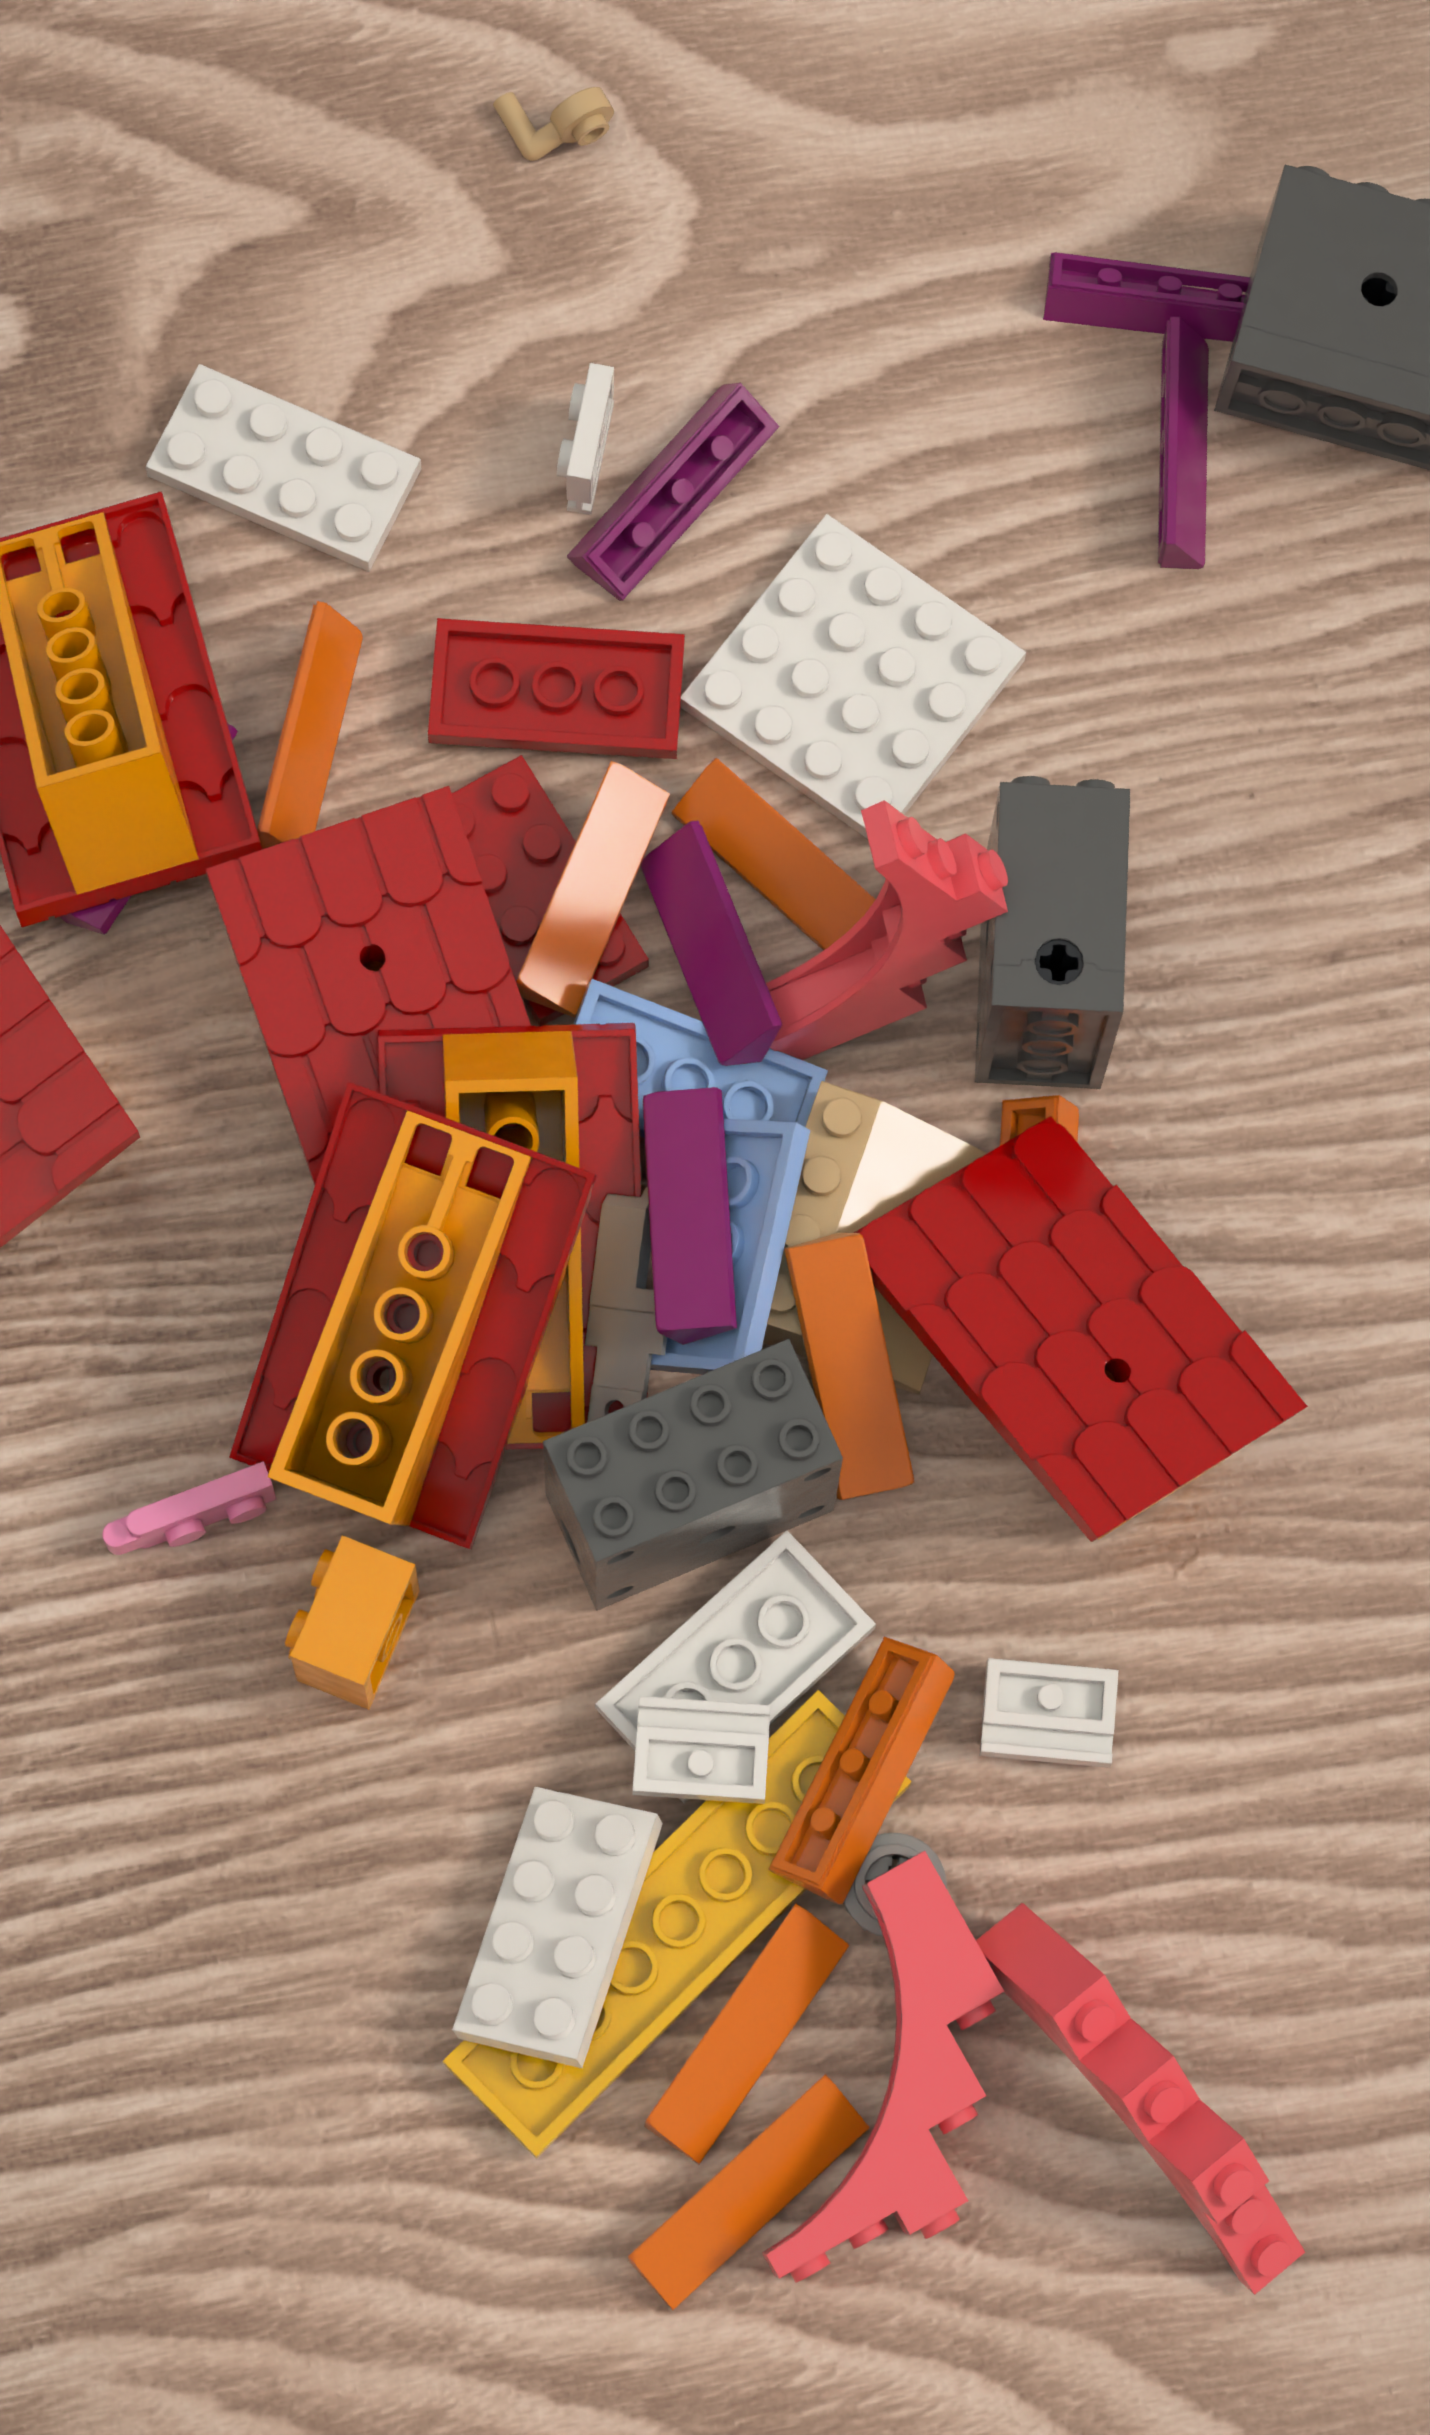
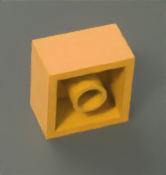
[285,1535,420,1710]

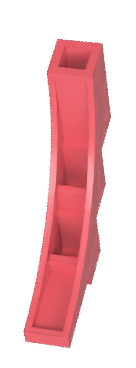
[766,800,1008,1060]
[762,1851,1005,2283]
[976,1903,1305,2295]

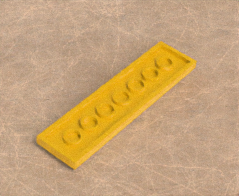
[443,1690,912,2159]

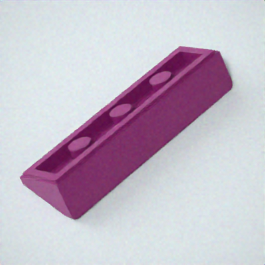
[1043,252,1250,342]
[1158,317,1209,569]
[567,382,780,601]
[641,821,782,1066]
[643,1087,737,1345]

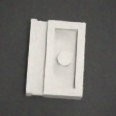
[557,363,614,515]
[979,1658,1119,1768]
[632,1696,771,1804]

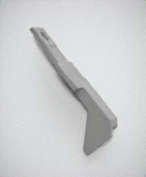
[585,1187,667,1423]

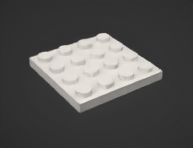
[680,514,1026,839]

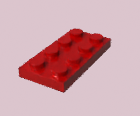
[428,618,685,759]
[452,755,649,1026]

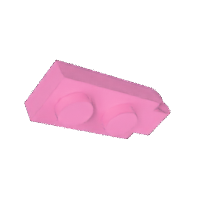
[102,1461,276,1555]

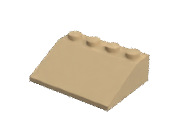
[763,1081,987,1395]

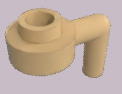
[493,87,614,161]

